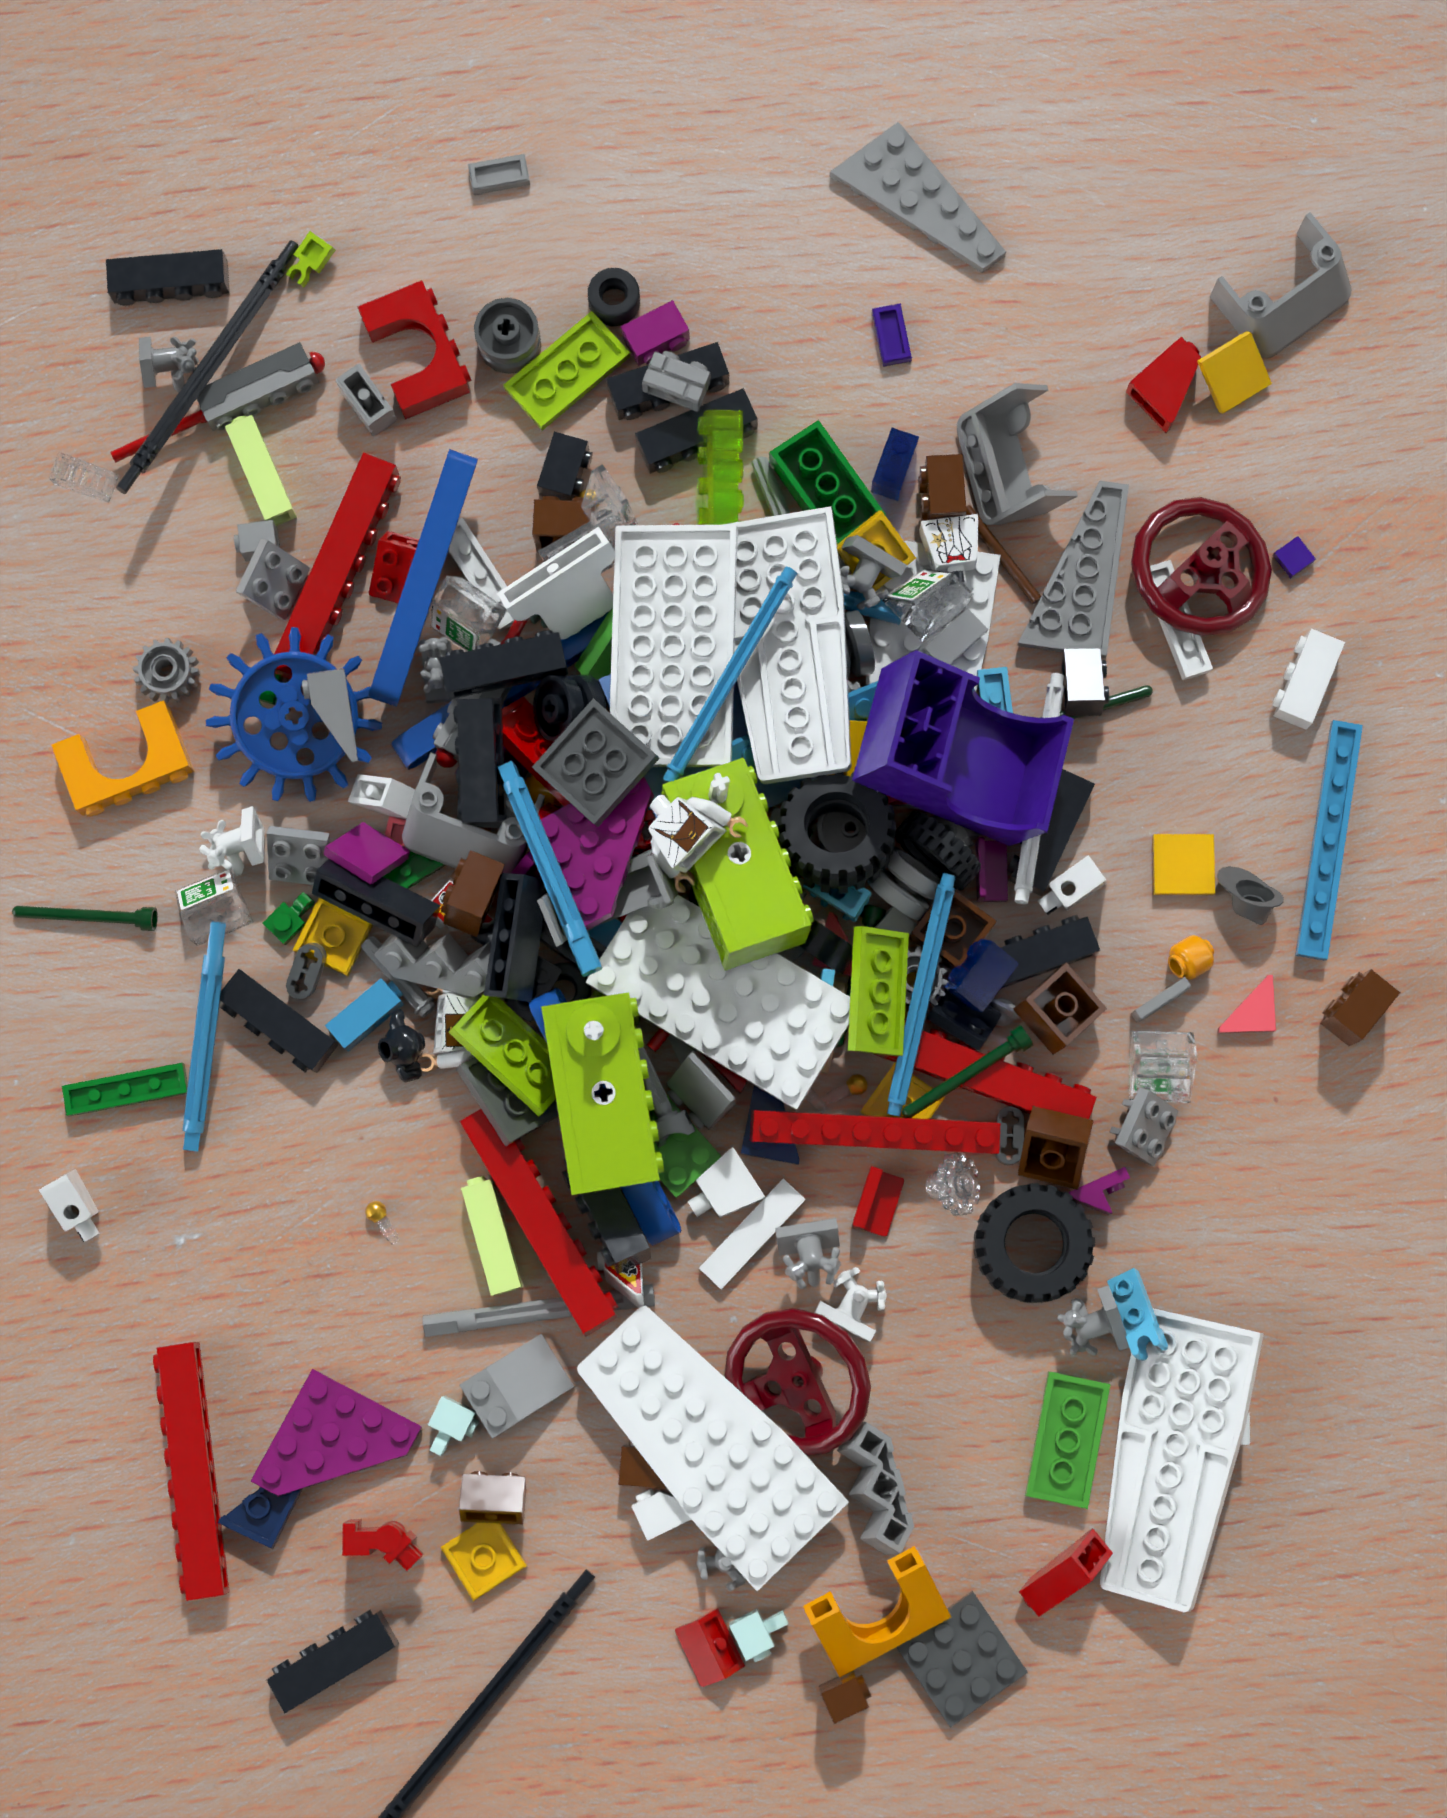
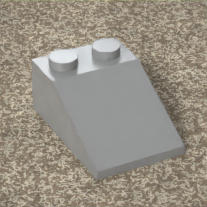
[302,668,358,762]
[667,1052,736,1130]
[460,1334,574,1439]

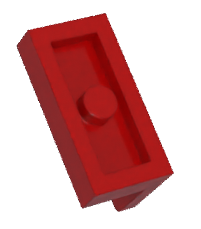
[851,1166,904,1237]
[675,1608,745,1687]

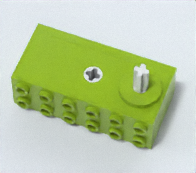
[661,757,814,971]
[541,992,664,1195]

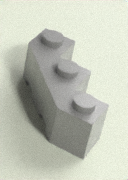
[374,933,491,997]
[837,1421,914,1555]

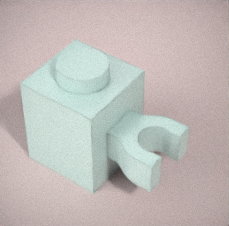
[428,1396,479,1456]
[729,1609,789,1662]

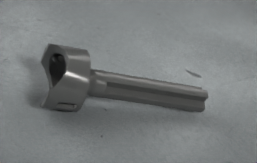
[638,1047,696,1148]

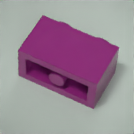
[621,300,690,366]

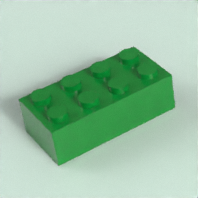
[769,420,886,544]

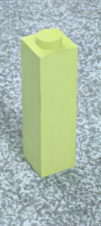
[225,415,297,526]
[461,1176,523,1296]

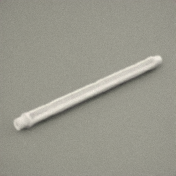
[1014,673,1065,904]

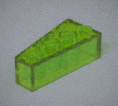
[697,410,744,525]

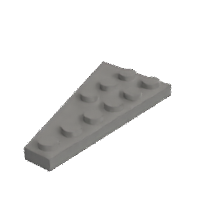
[830,122,1006,273]
[1017,481,1129,658]

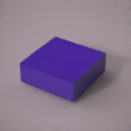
[1272,536,1316,579]

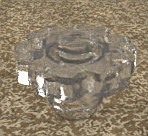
[926,1152,981,1216]

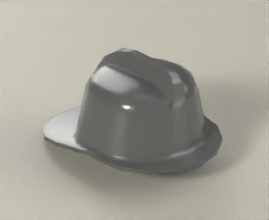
[1217,866,1284,925]

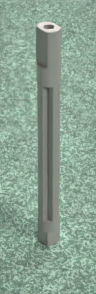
[422,1284,656,1337]

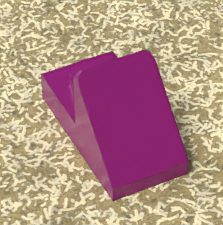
[1068,1167,1130,1215]

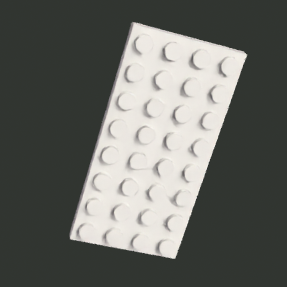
[610,525,738,767]
[586,895,850,1110]

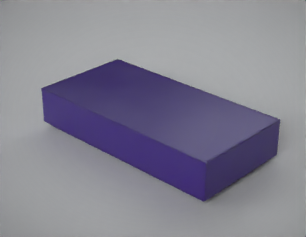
[872,303,912,367]

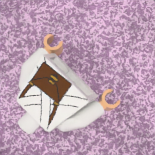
[649,795,748,892]
[420,988,481,1072]

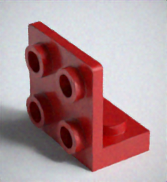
[369,531,419,603]

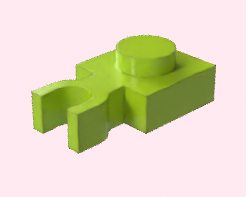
[286,231,336,288]

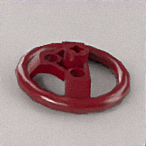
[1131,497,1272,636]
[724,1308,871,1456]

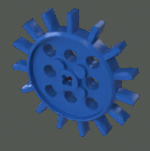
[205,627,383,802]

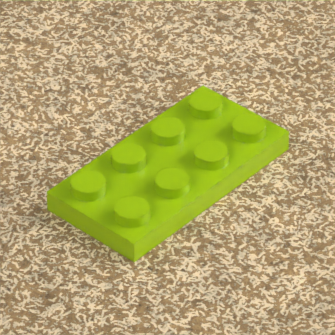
[503,311,631,431]
[848,926,909,1056]
[448,994,556,1116]

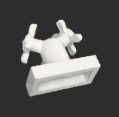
[199,806,265,876]
[814,1267,887,1342]

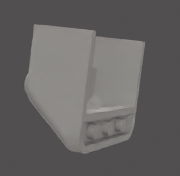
[1210,212,1352,358]
[957,383,1078,525]
[402,753,545,873]
[537,849,678,946]

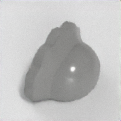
[987,997,1021,1026]

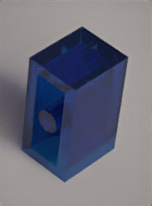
[871,427,919,501]
[945,939,1019,1012]

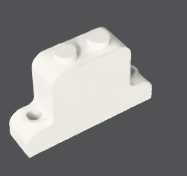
[497,527,615,640]

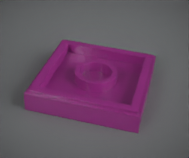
[323,822,410,884]

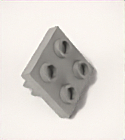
[236,539,310,620]
[267,826,330,885]
[1110,1087,1178,1166]

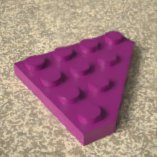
[540,777,654,930]
[251,1369,422,1497]

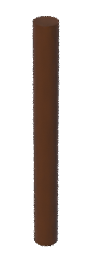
[966,505,1041,604]

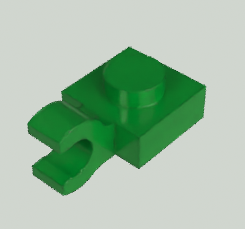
[262,892,315,945]

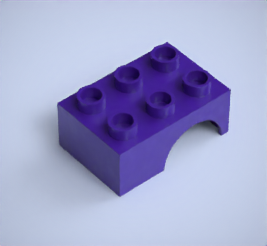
[852,650,1074,846]

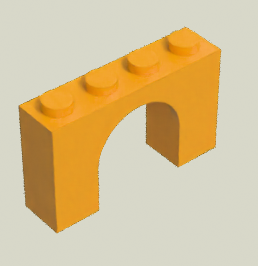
[51,700,195,817]
[803,1546,951,1677]

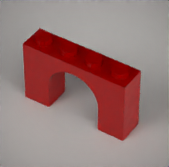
[357,280,472,420]

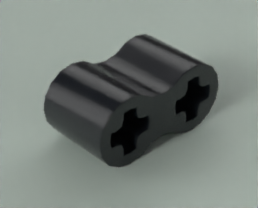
[799,919,853,975]

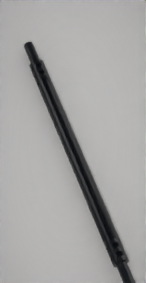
[116,240,299,494]
[378,1569,595,1818]

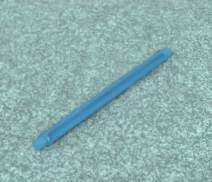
[662,566,798,782]
[887,873,956,1117]

